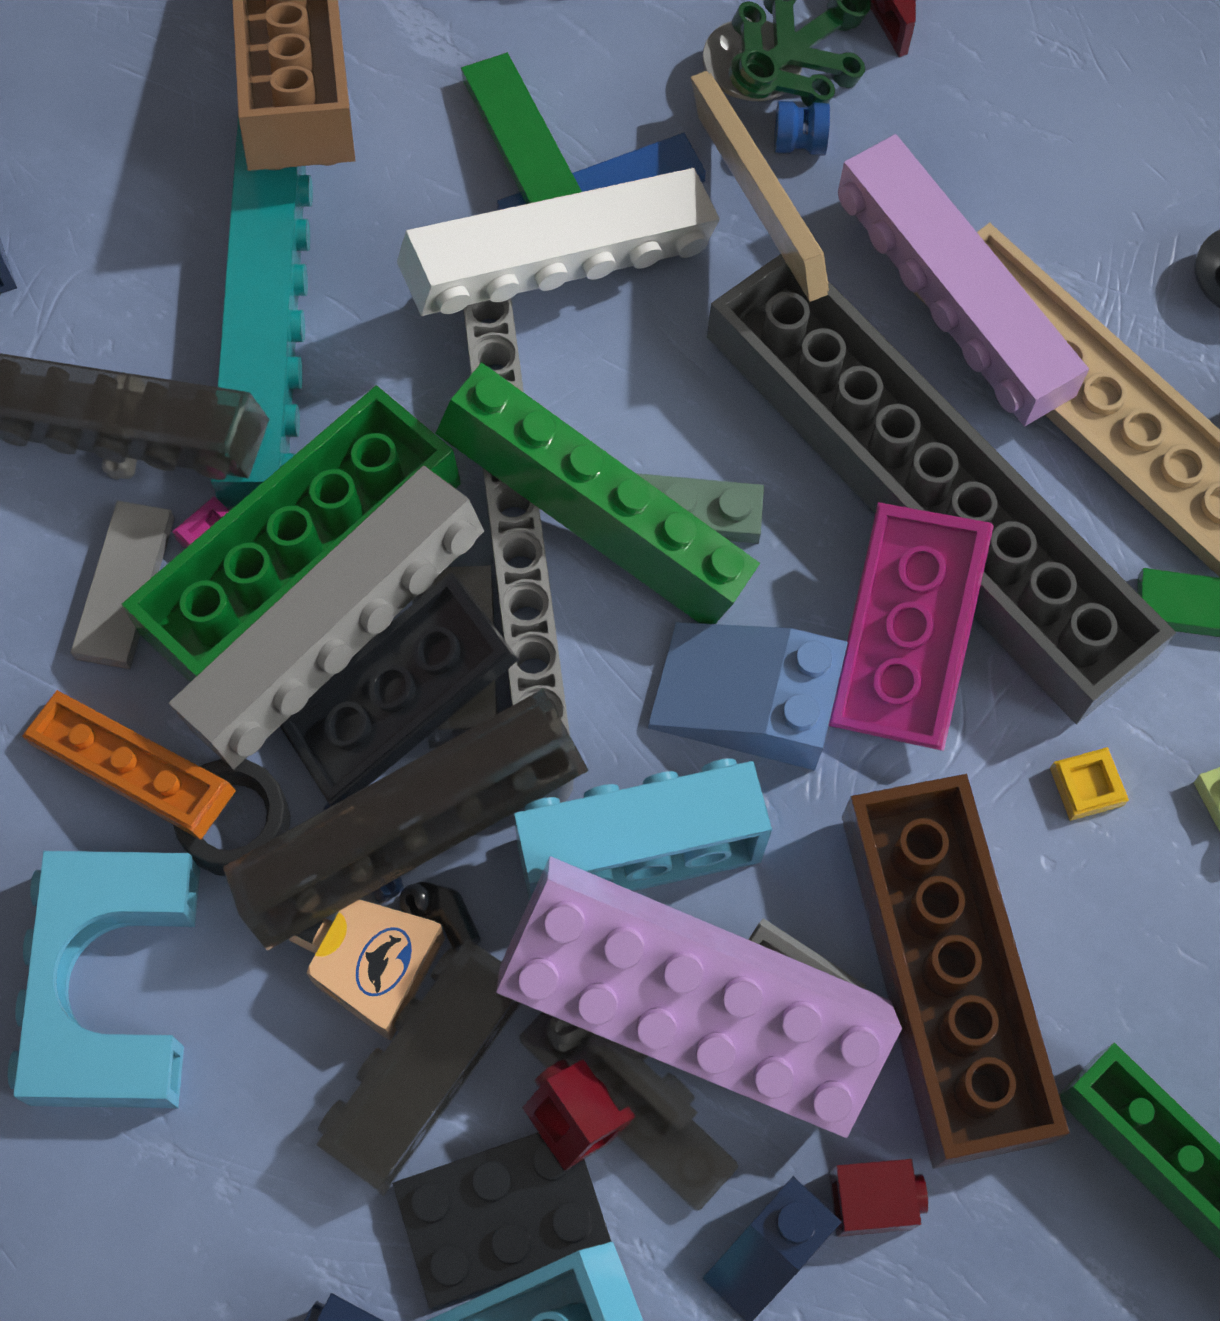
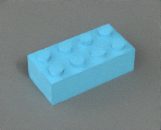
[514,758,772,901]

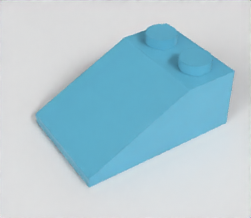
[427,1242,643,1321]

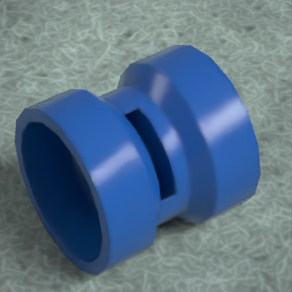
[774,101,830,156]

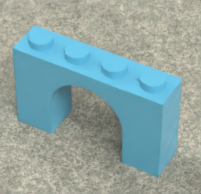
[8,851,200,1108]

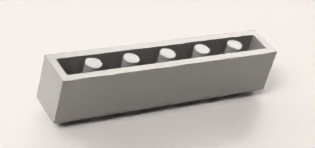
[169,466,484,770]

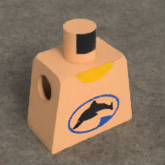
[289,897,445,1040]

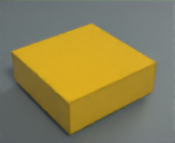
[1050,747,1129,821]

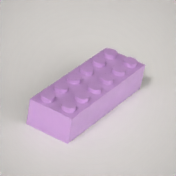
[496,856,902,1138]

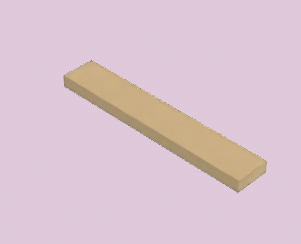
[691,71,829,302]

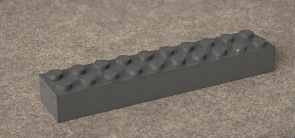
[707,254,1176,725]

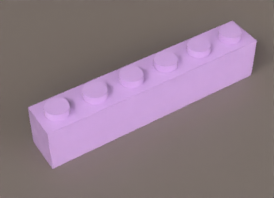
[838,134,1089,427]

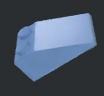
[648,622,848,770]

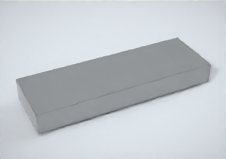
[71,501,175,669]

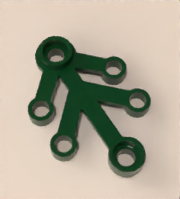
[729,0,871,107]

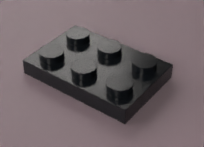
[392,1132,612,1310]

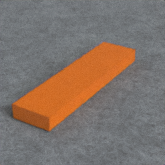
[22,690,236,840]

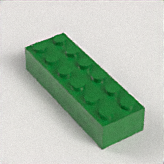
[121,385,461,682]

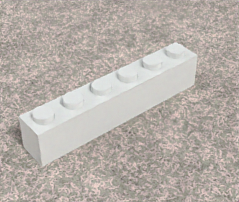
[397,168,720,316]

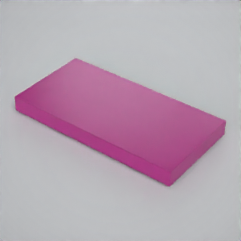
[828,502,994,751]

